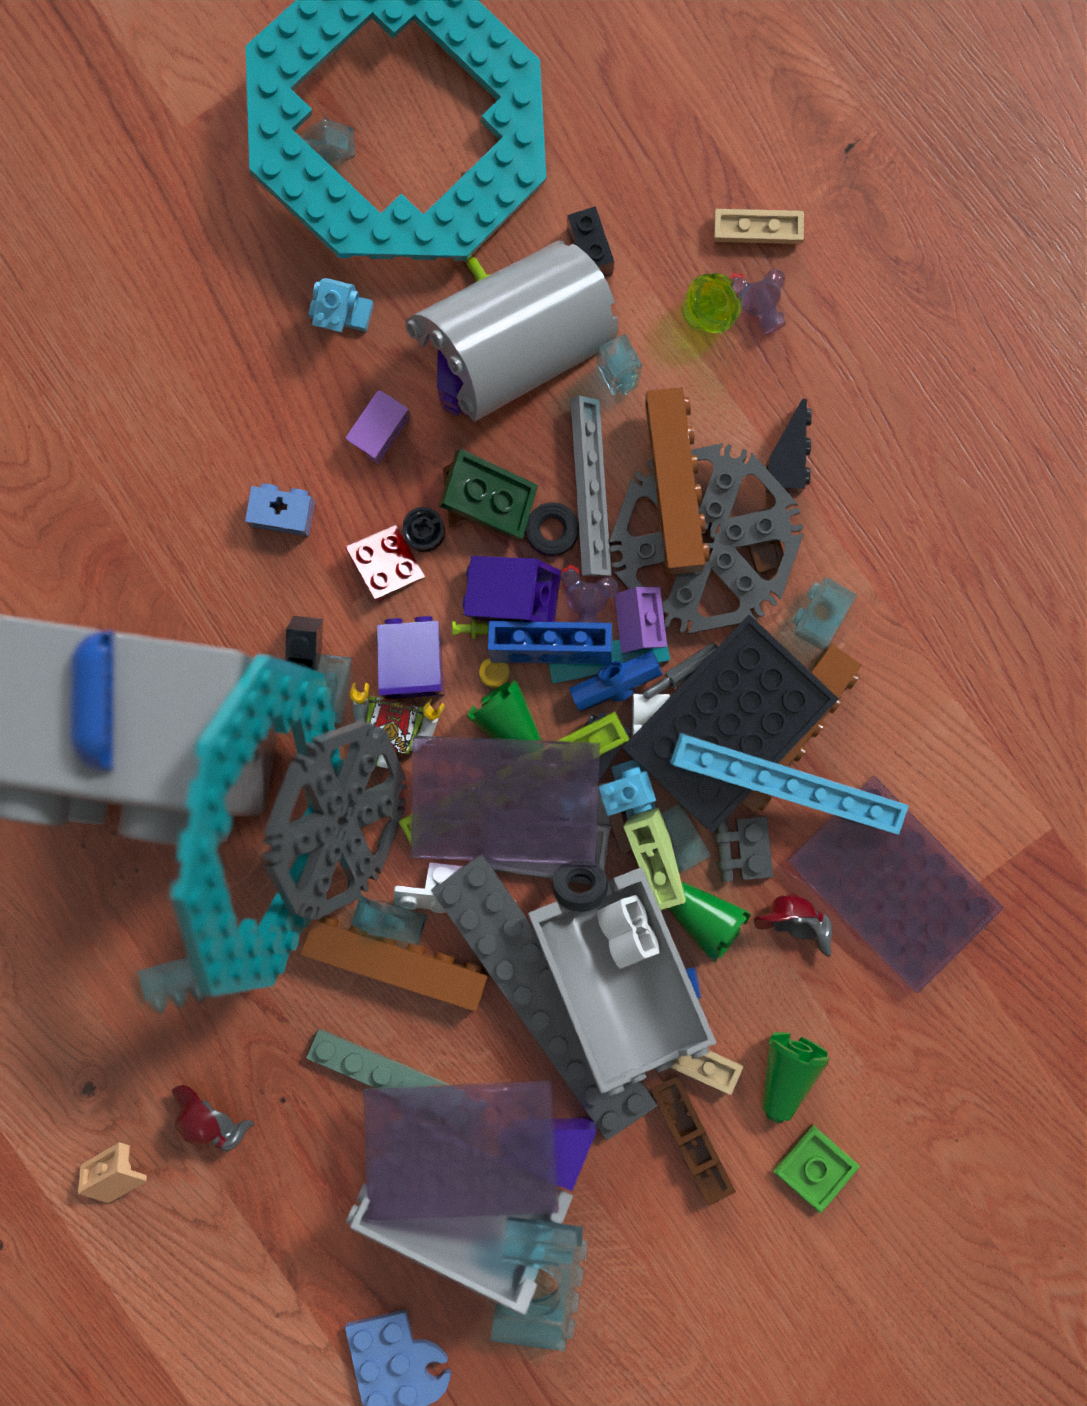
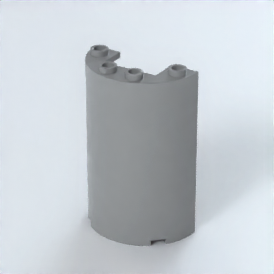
[405,241,618,422]
[528,867,716,1097]
[345,1113,573,1316]

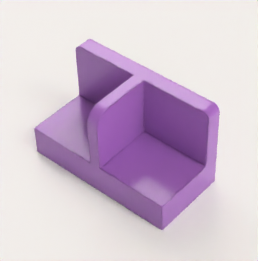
[346,390,411,465]
[615,587,667,653]

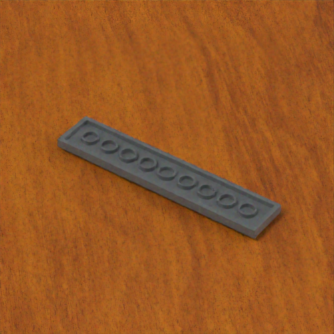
[431,853,657,1140]

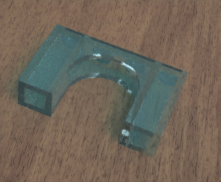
[491,1216,588,1351]

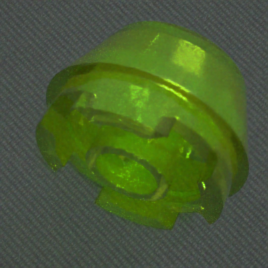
[681,273,742,333]

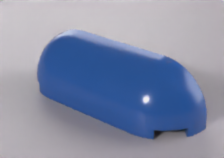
[70,631,114,771]

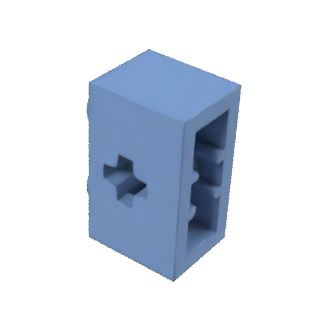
[245,483,315,537]

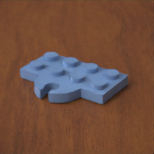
[345,1309,451,1406]

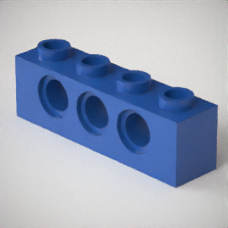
[488,621,613,665]

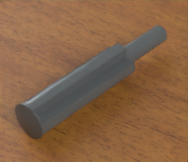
[644,642,718,700]

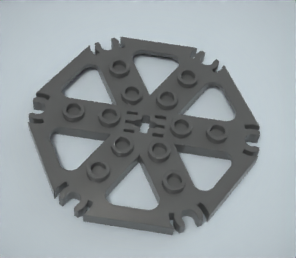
[609,443,804,634]
[263,720,407,920]

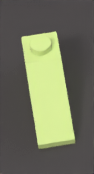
[624,807,686,910]

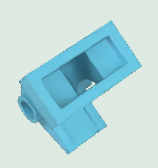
[308,278,374,333]
[598,760,656,820]

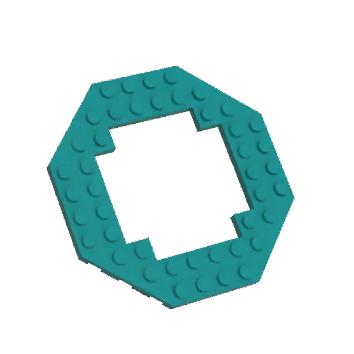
[245,0,546,261]
[171,654,344,996]

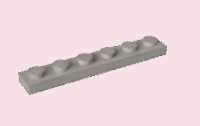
[570,395,612,578]

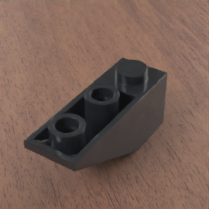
[765,399,812,494]
[285,616,323,672]

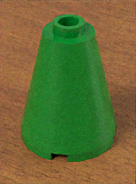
[466,679,545,761]
[667,882,752,963]
[762,1032,830,1123]

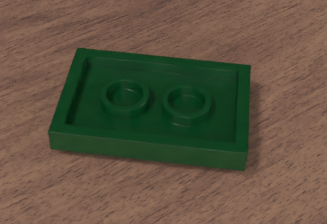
[439,449,538,541]

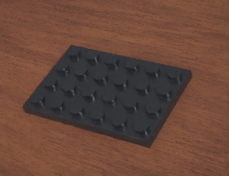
[622,614,839,833]

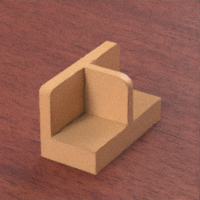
[78,1142,147,1203]

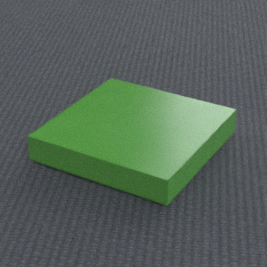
[772,1124,860,1214]

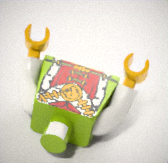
[350,683,445,769]

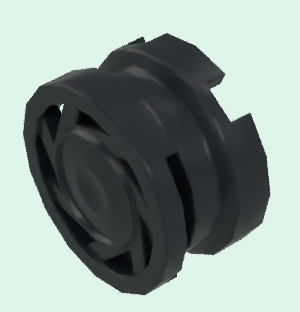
[402,507,445,553]

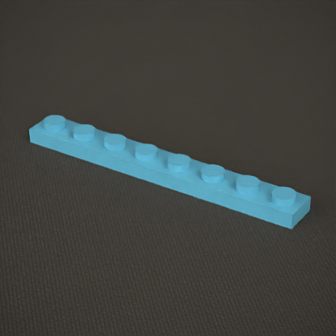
[670,733,909,835]

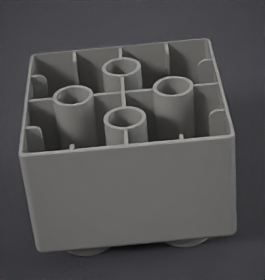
[0,615,278,845]

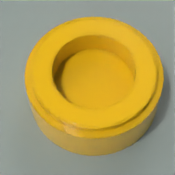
[479,658,509,688]

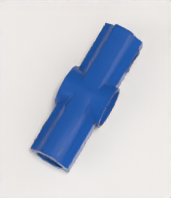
[569,651,663,712]

